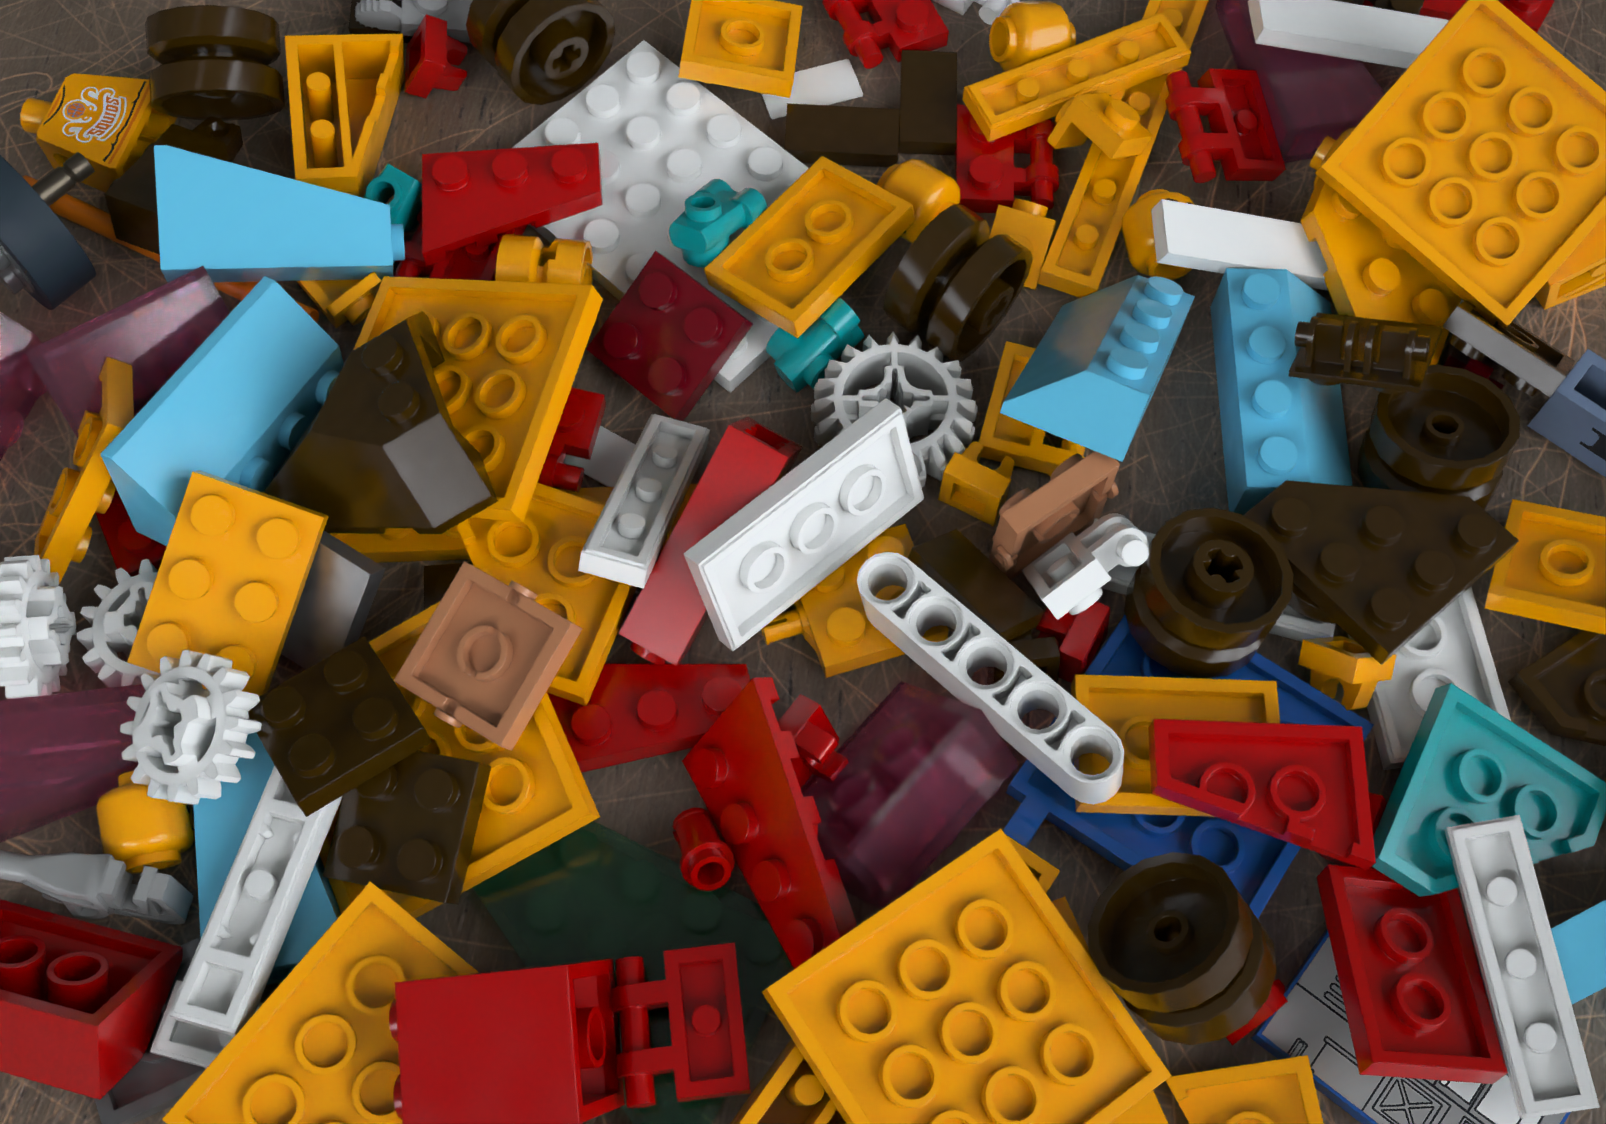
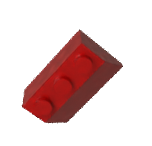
[0,899,183,1100]

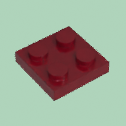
[586,251,753,421]

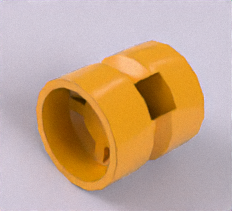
[495,234,593,285]

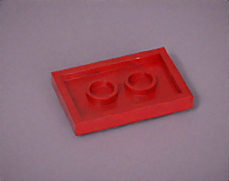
[1316,864,1508,1084]

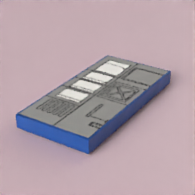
[1251,929,1571,1124]

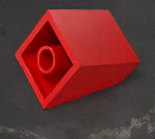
[389,958,625,1124]

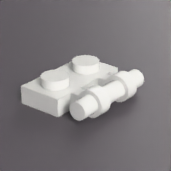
[1022,513,1149,620]

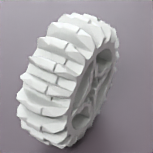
[811,331,978,488]

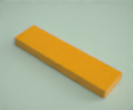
[962,12,1192,142]

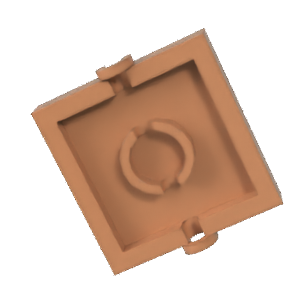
[989,451,1120,580]
[394,561,583,751]

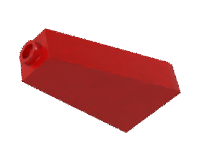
[618,417,803,666]

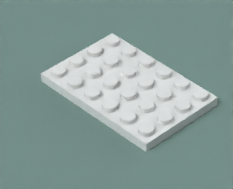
[513,40,809,393]

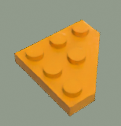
[1301,177,1461,365]
[456,483,637,706]

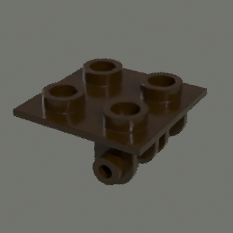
[1289,313,1442,394]

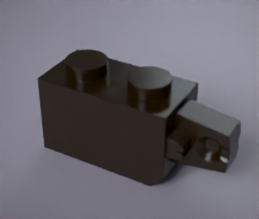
[104,116,243,255]

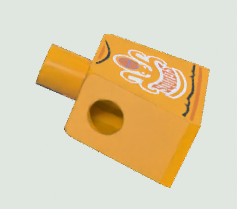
[20,73,177,193]

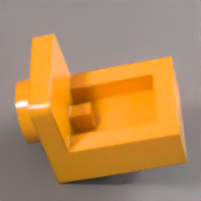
[1047,92,1153,159]
[989,199,1057,291]
[297,272,382,328]

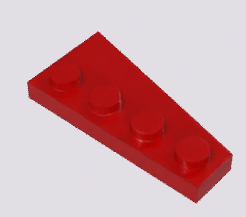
[547,664,751,773]
[682,677,857,969]

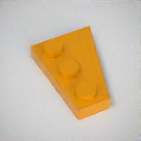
[34,357,134,584]
[1165,1055,1324,1124]

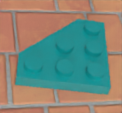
[1372,683,1606,897]

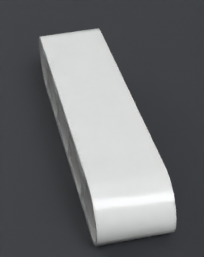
[857,552,1124,805]

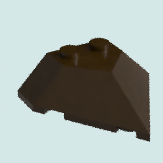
[263,311,498,534]

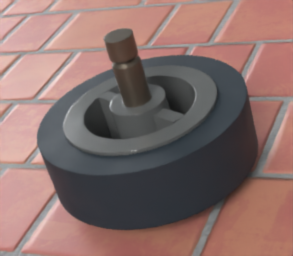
[0,152,96,310]

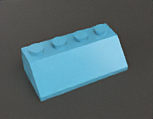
[1210,268,1353,515]
[1000,275,1195,462]
[100,276,344,546]

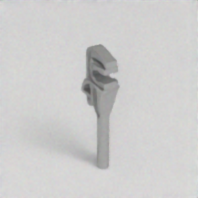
[0,850,194,924]

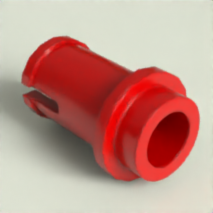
[672,808,735,891]

